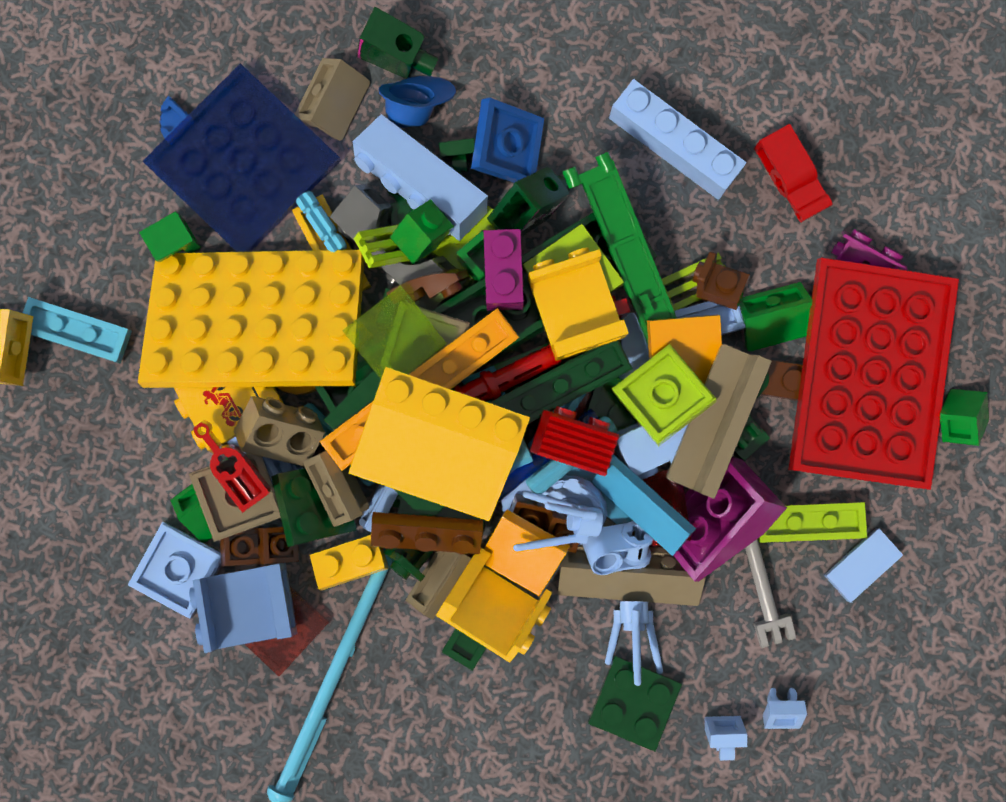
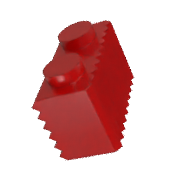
[530,406,619,476]

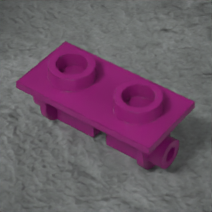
[831,229,908,270]

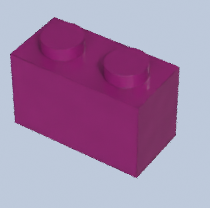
[483,229,524,311]

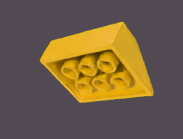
[349,367,530,521]

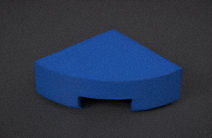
[160,96,195,146]

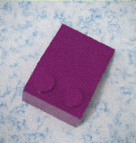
[673,457,787,582]

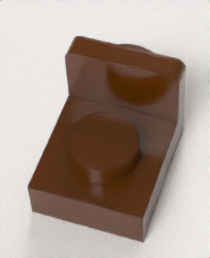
[693,251,750,310]

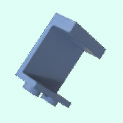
[189,563,298,653]

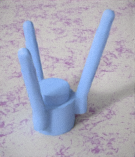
[513,491,603,552]
[605,601,663,686]

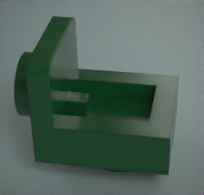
[383,548,434,582]

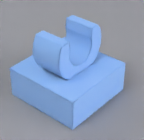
[763,688,807,729]
[705,716,747,761]

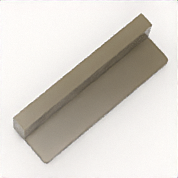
[666,344,772,499]
[558,545,706,606]

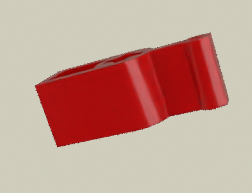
[754,124,833,223]
[193,420,271,513]

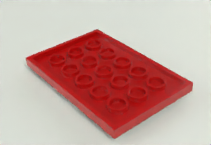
[788,257,959,490]

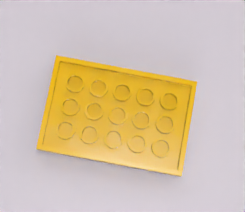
[138,250,365,388]

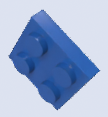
[471,98,544,183]

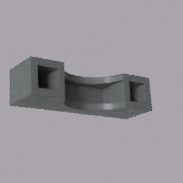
[330,184,468,310]

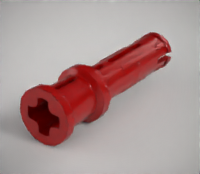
[453,344,561,402]

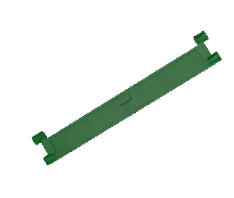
[562,151,677,344]

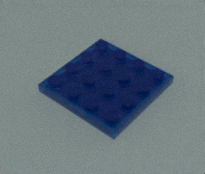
[143,63,341,252]

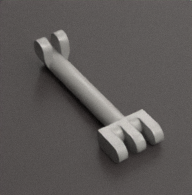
[745,539,796,648]

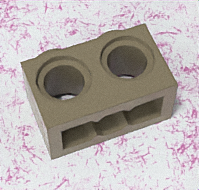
[234,396,325,466]

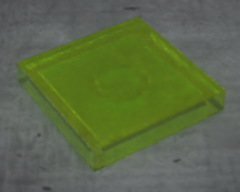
[342,286,447,380]

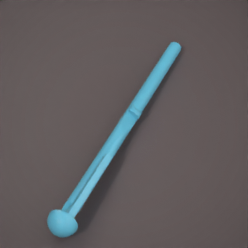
[267,548,392,802]

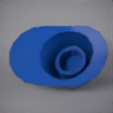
[378,76,456,128]

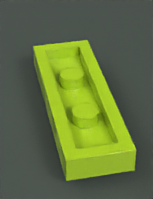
[758,502,867,543]

